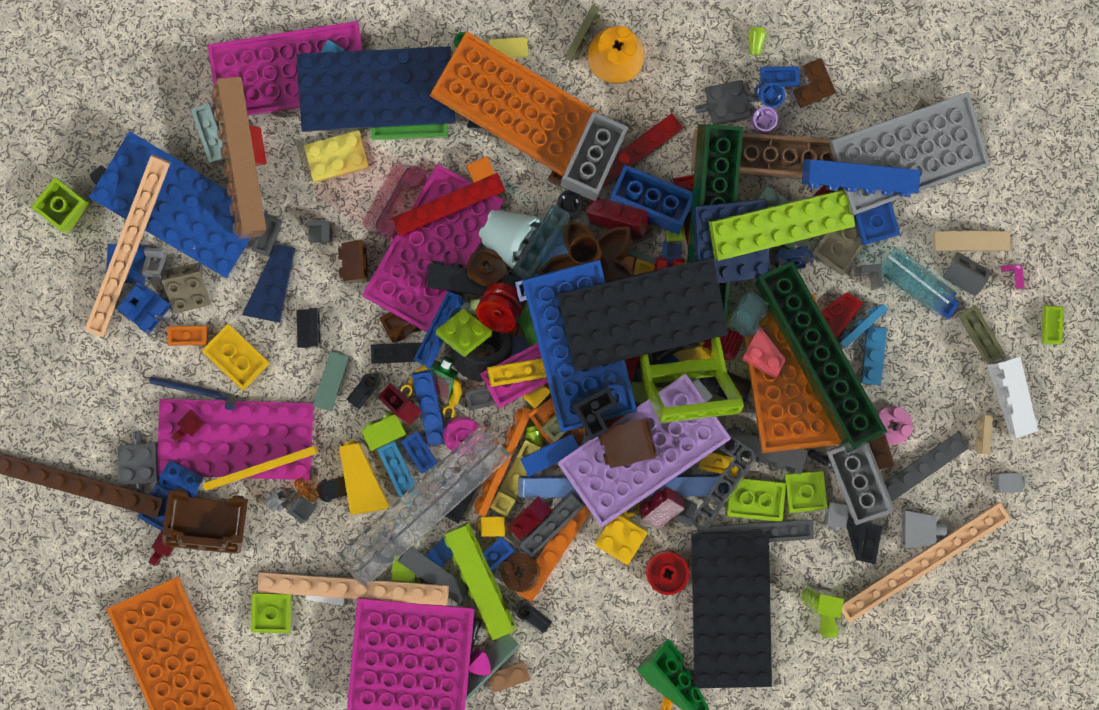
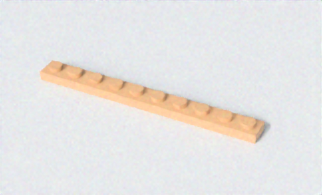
[85,155,171,337]
[842,502,1011,623]
[258,572,449,606]

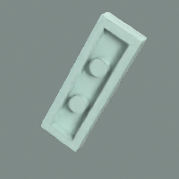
[191,103,224,164]

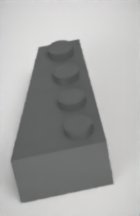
[726,426,808,474]

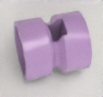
[750,107,778,135]

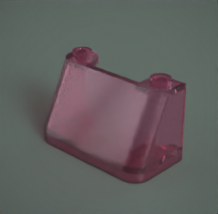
[363,163,429,244]

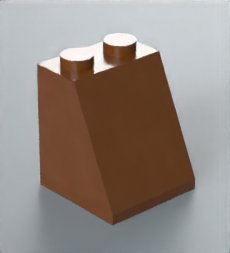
[598,418,658,469]

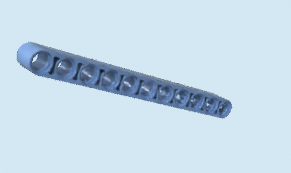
[518,474,728,498]

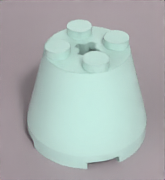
[479,210,547,273]

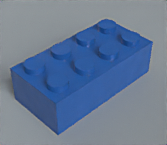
[610,165,693,235]

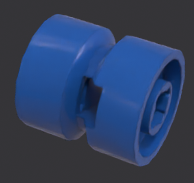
[755,79,785,108]

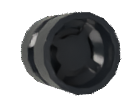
[555,190,582,222]

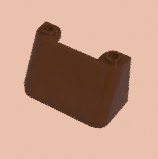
[162,489,248,554]

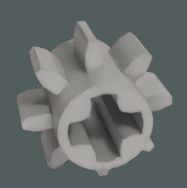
[264,487,289,512]

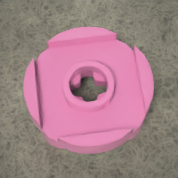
[878,406,912,445]

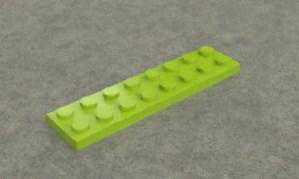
[709,189,855,261]

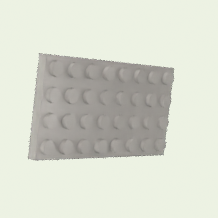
[829,92,990,215]

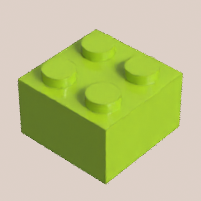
[31,177,92,234]

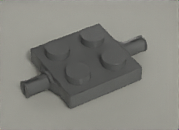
[695,80,758,125]
[117,431,159,493]

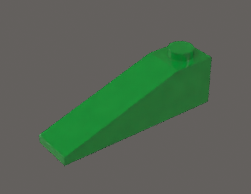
[637,639,709,710]

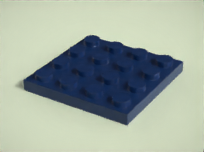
[692,199,770,283]

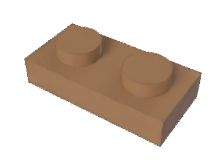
[489,661,530,693]

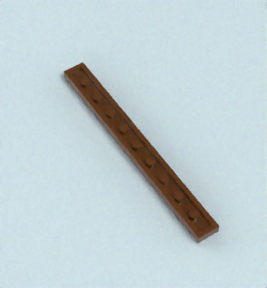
[0,453,164,518]

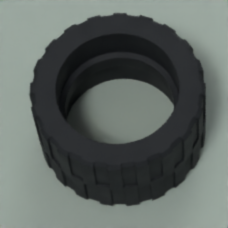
[452,318,513,382]

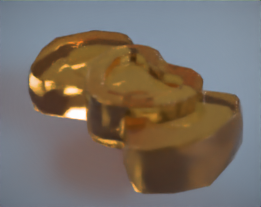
[294,477,319,502]

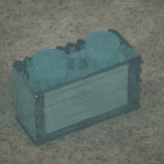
[727,290,769,337]

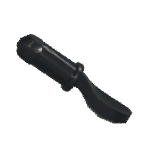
[808,450,835,473]

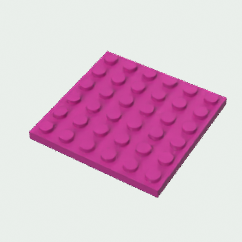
[347,598,475,710]

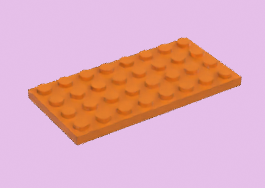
[429,31,598,176]
[738,294,841,453]
[106,576,237,710]

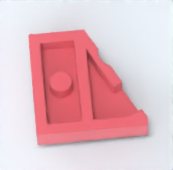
[742,327,786,378]

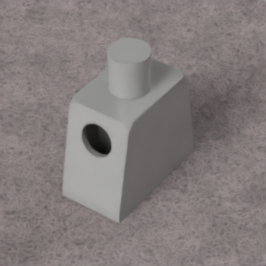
[901,510,947,548]

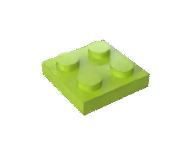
[436,308,492,357]
[784,470,828,513]
[251,593,292,633]

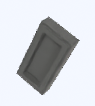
[252,215,283,257]

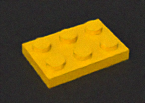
[202,323,270,391]

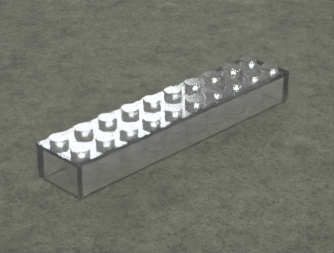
[338,424,511,587]

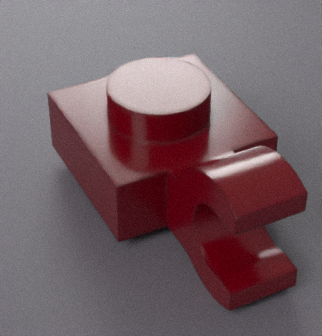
[171,409,206,443]
[148,531,174,566]

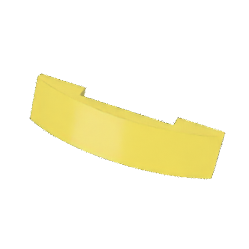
[490,440,541,517]

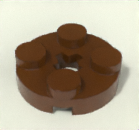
[467,249,507,287]
[501,553,540,593]

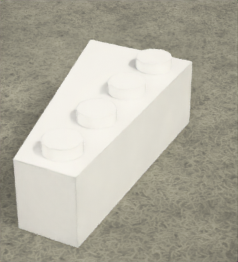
[987,357,1038,438]

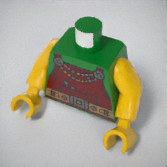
[401,356,462,418]

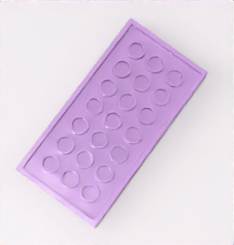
[558,374,731,528]

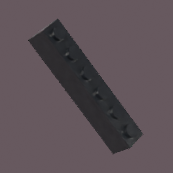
[424,261,537,296]

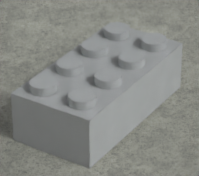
[560,112,628,201]
[827,443,895,525]

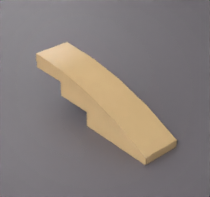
[933,231,1011,252]

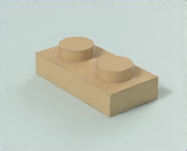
[975,415,993,454]

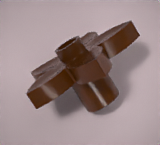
[538,220,634,282]

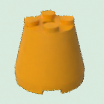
[587,26,645,84]

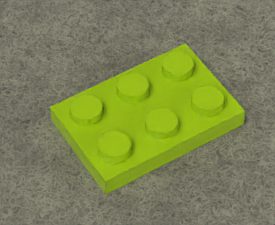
[725,479,786,522]

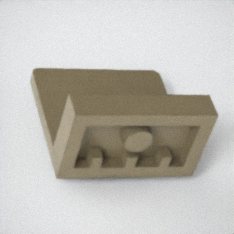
[162,263,211,313]

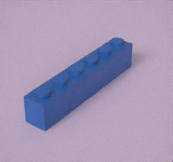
[801,160,921,197]

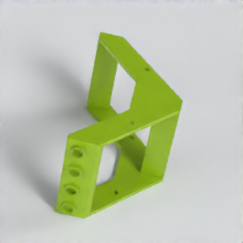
[639,337,744,423]

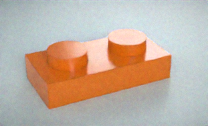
[168,326,208,346]

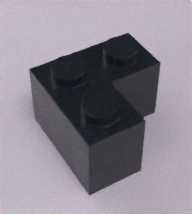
[569,382,617,440]

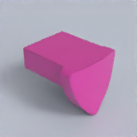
[1001,264,1025,290]
[469,646,491,675]

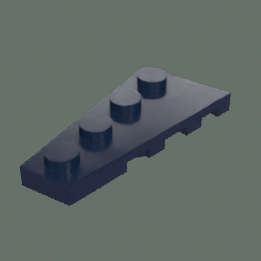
[242,244,296,323]

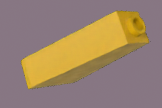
[339,440,391,515]

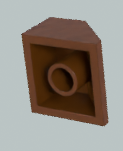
[338,240,368,283]

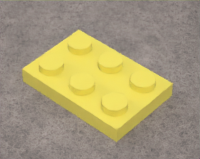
[304,130,369,183]

